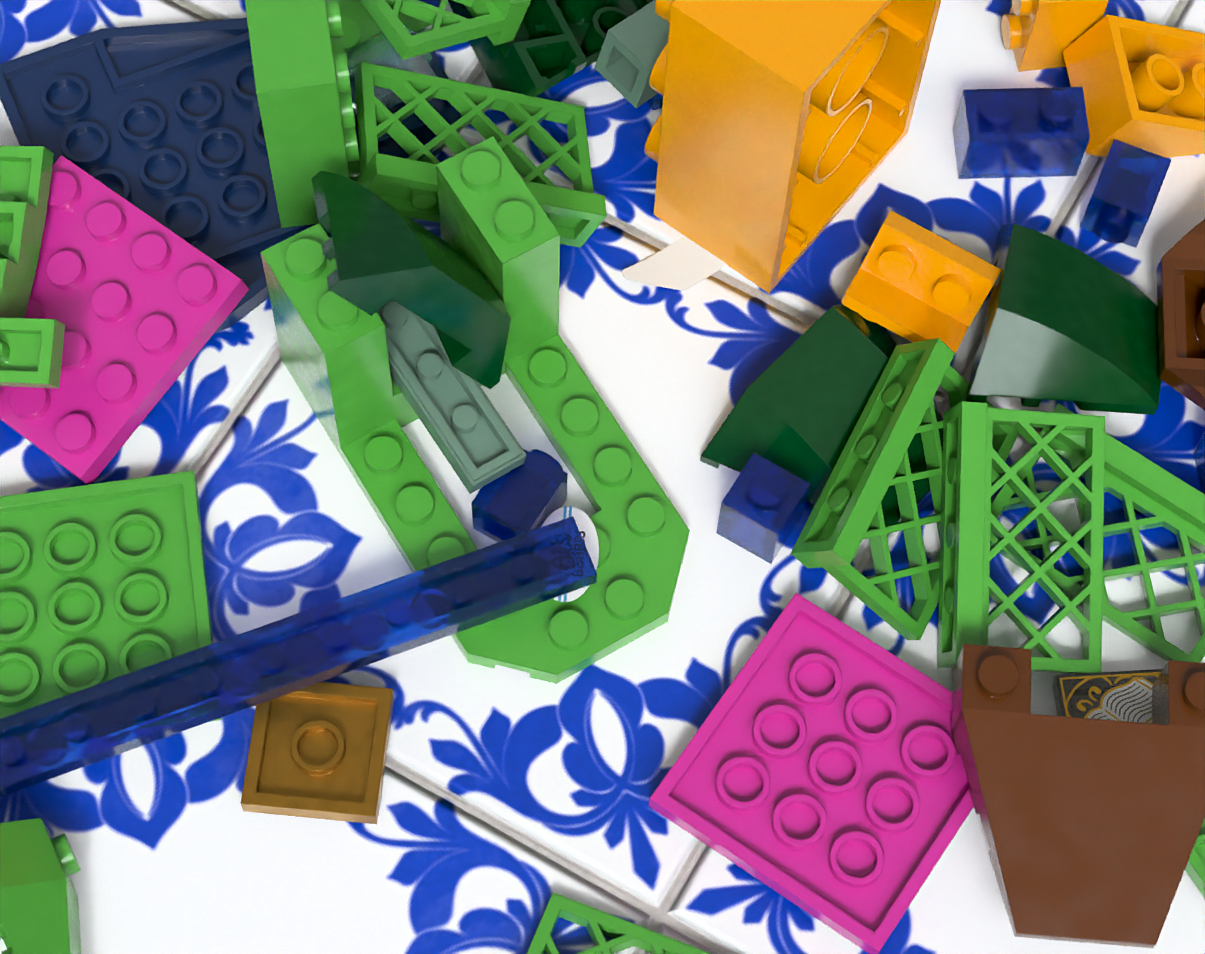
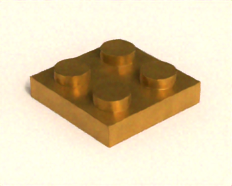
[240,676,394,824]

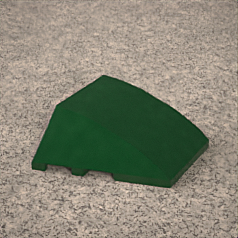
[448,0,653,97]
[312,171,511,389]
[966,223,1162,415]
[700,304,944,535]

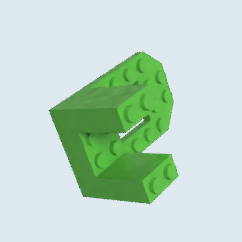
[260,136,690,684]

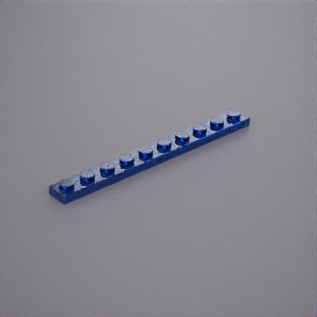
[0,516,597,797]

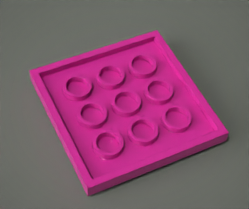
[0,155,249,485]
[649,593,974,954]

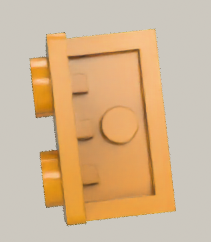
[841,210,1002,353]

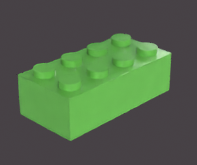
[245,0,361,228]

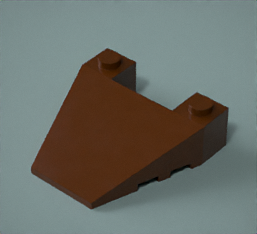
[951,644,1205,948]

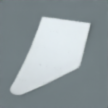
[622,236,727,291]

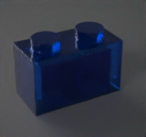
[952,87,1090,179]

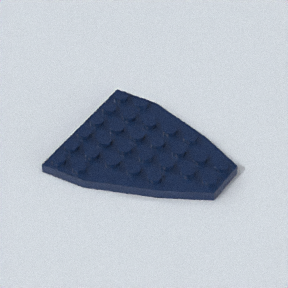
[0,18,462,333]

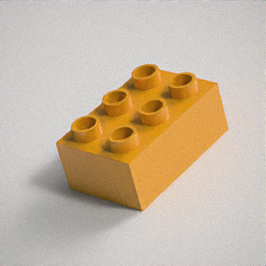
[644,0,941,293]

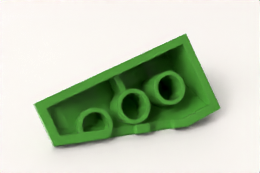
[0,818,81,954]

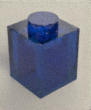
[1080,139,1171,248]
[471,448,568,554]
[716,453,810,564]

